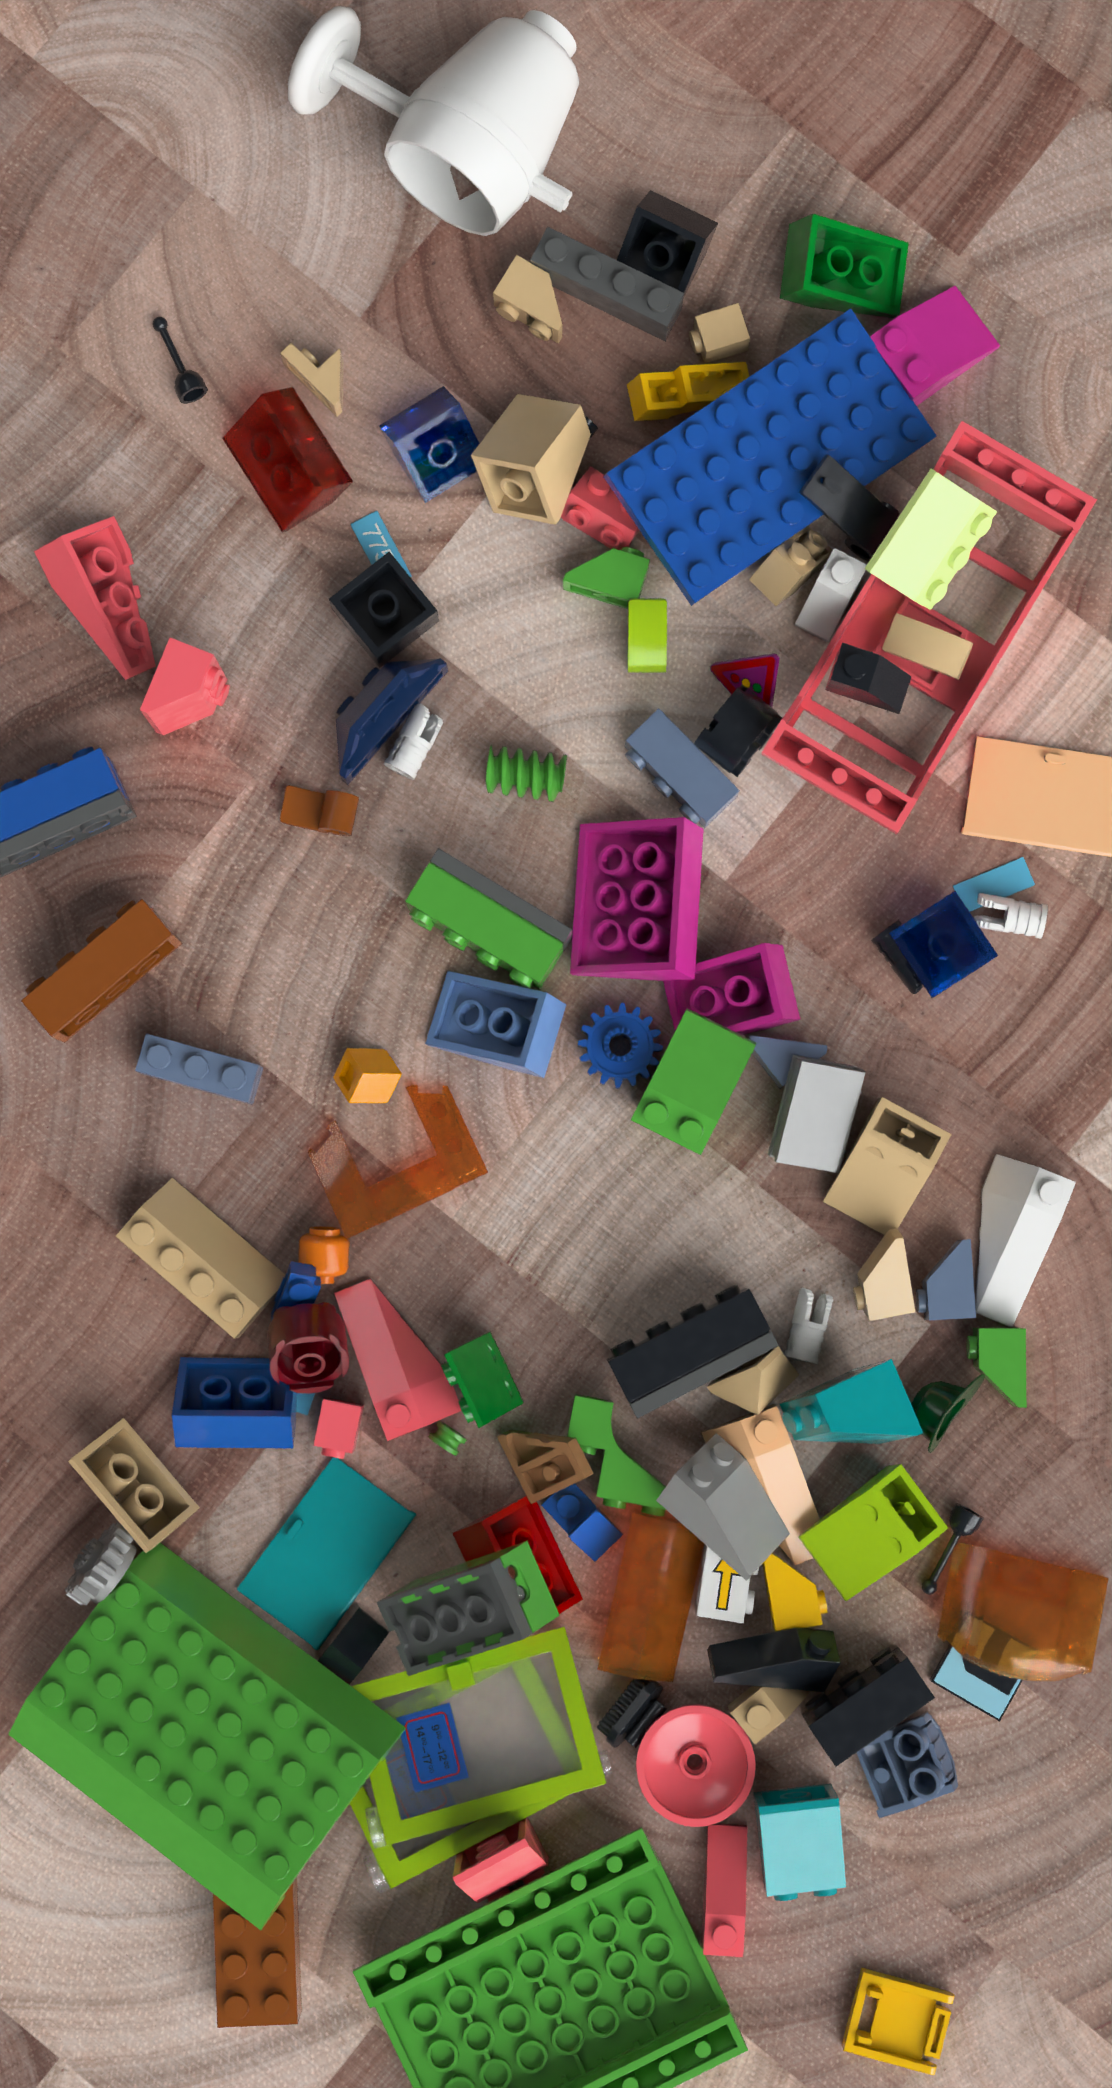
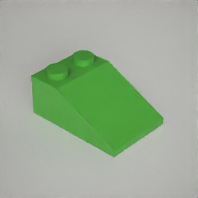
[631,1008,757,1155]

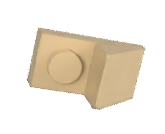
[280,343,343,417]

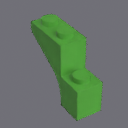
[567,1394,666,1516]

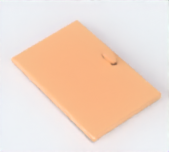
[961,736,1112,857]

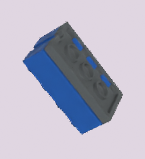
[0,747,137,878]

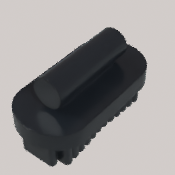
[597,1674,667,1748]

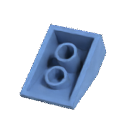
[425,971,566,1078]

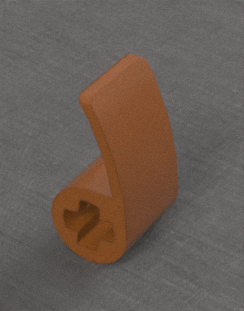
[280,785,359,836]

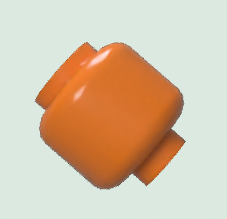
[298,1226,350,1284]

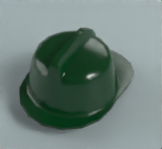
[911,1374,985,1453]

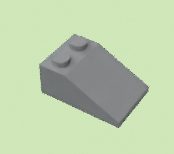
[656,1433,790,1581]

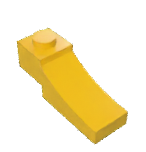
[627,362,749,421]

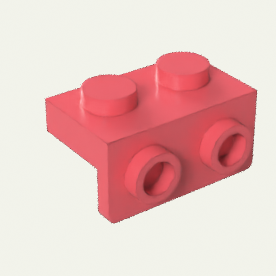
[561,466,639,551]

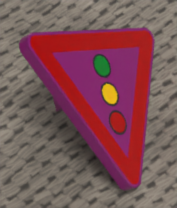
[710,653,780,708]

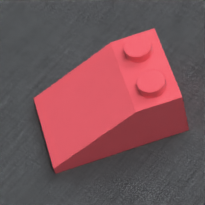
[452,1817,549,1903]

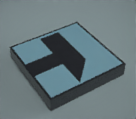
[929,1611,1038,1722]

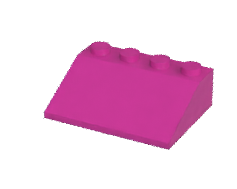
[570,817,704,981]

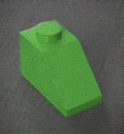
[563,547,650,609]
[966,1328,1027,1408]

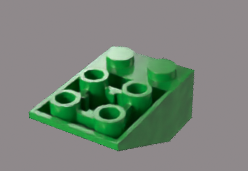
[441,1331,524,1428]

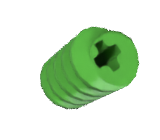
[485,745,567,802]

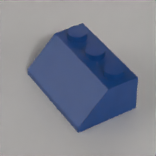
[172,1357,297,1449]

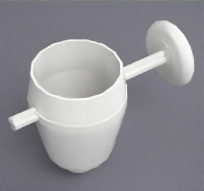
[288,6,579,236]

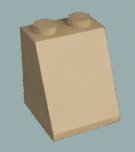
[471,394,591,525]

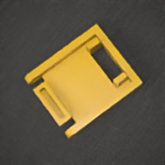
[841,1967,955,2075]

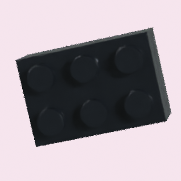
[802,1647,935,1767]

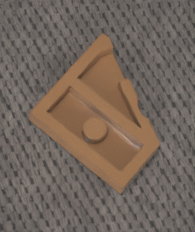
[497,1430,594,1504]

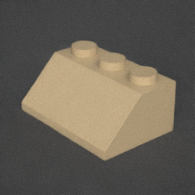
[68,1418,200,1553]

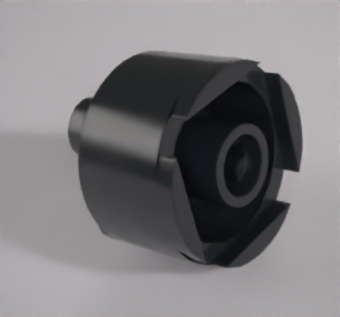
[694,684,782,777]

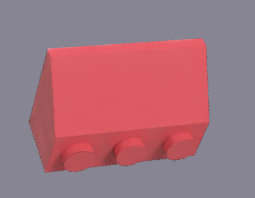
[140,637,230,735]

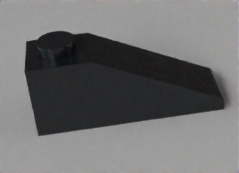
[707,1627,841,1692]

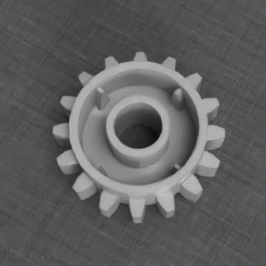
[65,1522,136,1606]

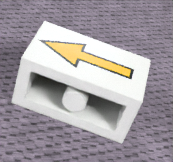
[695,1544,759,1624]

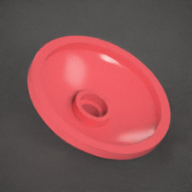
[636,1704,756,1827]

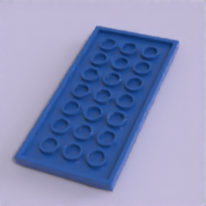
[603,309,937,606]

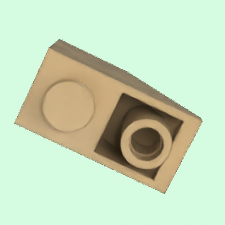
[493,255,562,344]
[749,526,833,606]

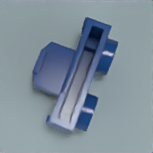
[271,1261,321,1321]

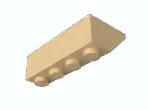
[116,1178,286,1339]

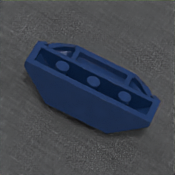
[336,658,448,785]

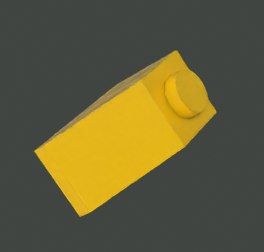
[762,1553,828,1632]

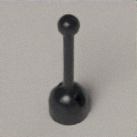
[152,317,208,404]
[922,1503,984,1595]

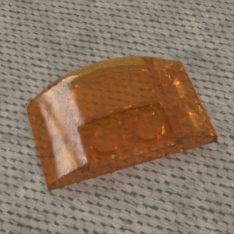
[937,1542,1109,1681]

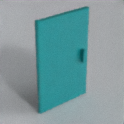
[236,1457,416,1651]

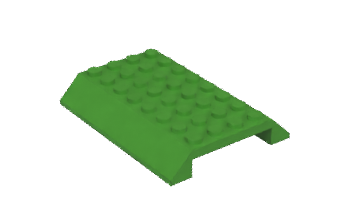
[8,1543,406,1930]
[353,1827,748,2088]

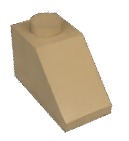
[853,1228,915,1321]
[727,1686,811,1744]

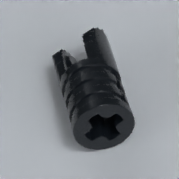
[871,919,939,994]

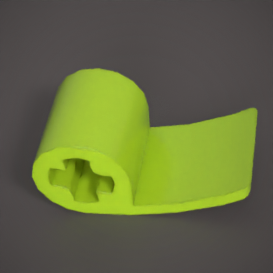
[627,598,667,673]

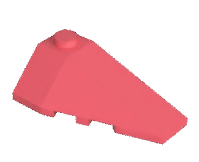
[34,516,156,680]
[334,1279,462,1441]

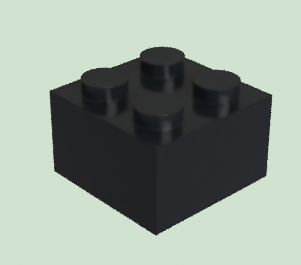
[329,552,439,668]

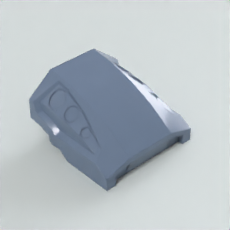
[857,1712,958,1818]

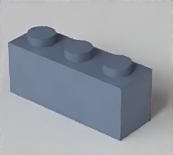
[625,708,740,829]
[135,1033,263,1105]

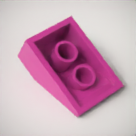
[870,286,1000,406]
[663,943,801,1035]

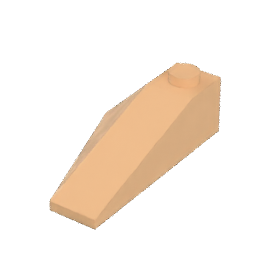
[701,1404,820,1565]

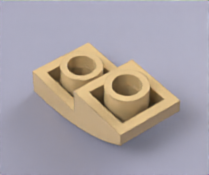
[882,613,973,680]

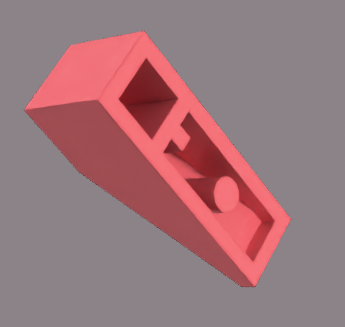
[701,1823,747,1957]

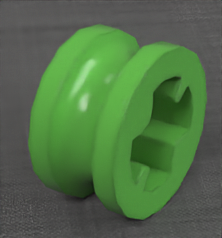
[428,1420,467,1456]

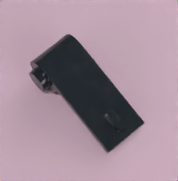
[799,455,900,562]

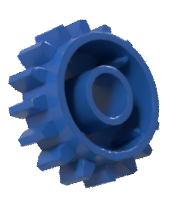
[578,1003,663,1089]

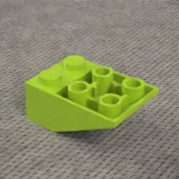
[798,1464,948,1601]

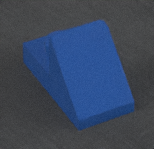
[541,1483,623,1562]

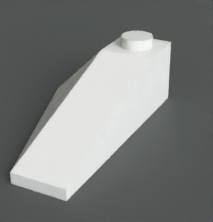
[975,1154,1076,1327]

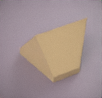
[707,1346,799,1415]

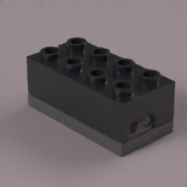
[607,1285,779,1419]

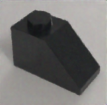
[825,643,912,714]

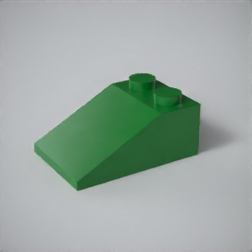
[780,214,909,318]

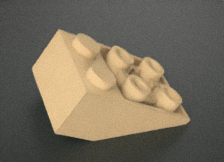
[823,1097,952,1235]

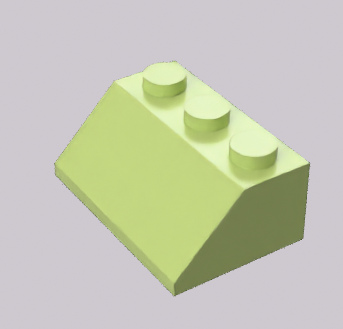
[864,468,997,610]

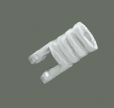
[384,703,443,780]
[972,893,1048,939]
[784,1288,833,1364]

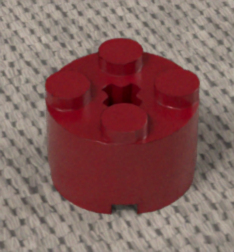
[267,1302,349,1394]

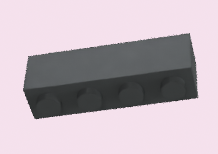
[530,226,684,342]

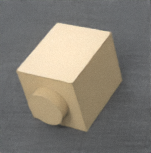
[689,303,750,364]

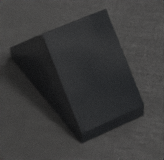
[318,1607,389,1685]

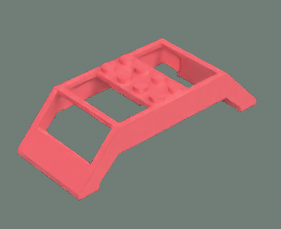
[761,421,1097,834]

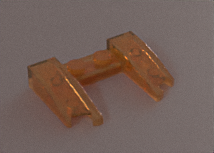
[308,1085,489,1239]

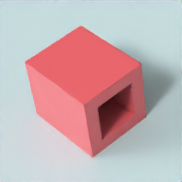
[313,1397,364,1459]

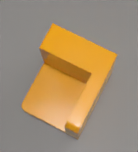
[333,1048,402,1103]

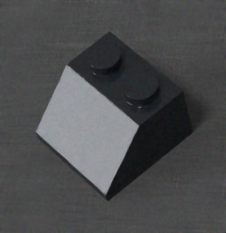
[617,190,718,296]

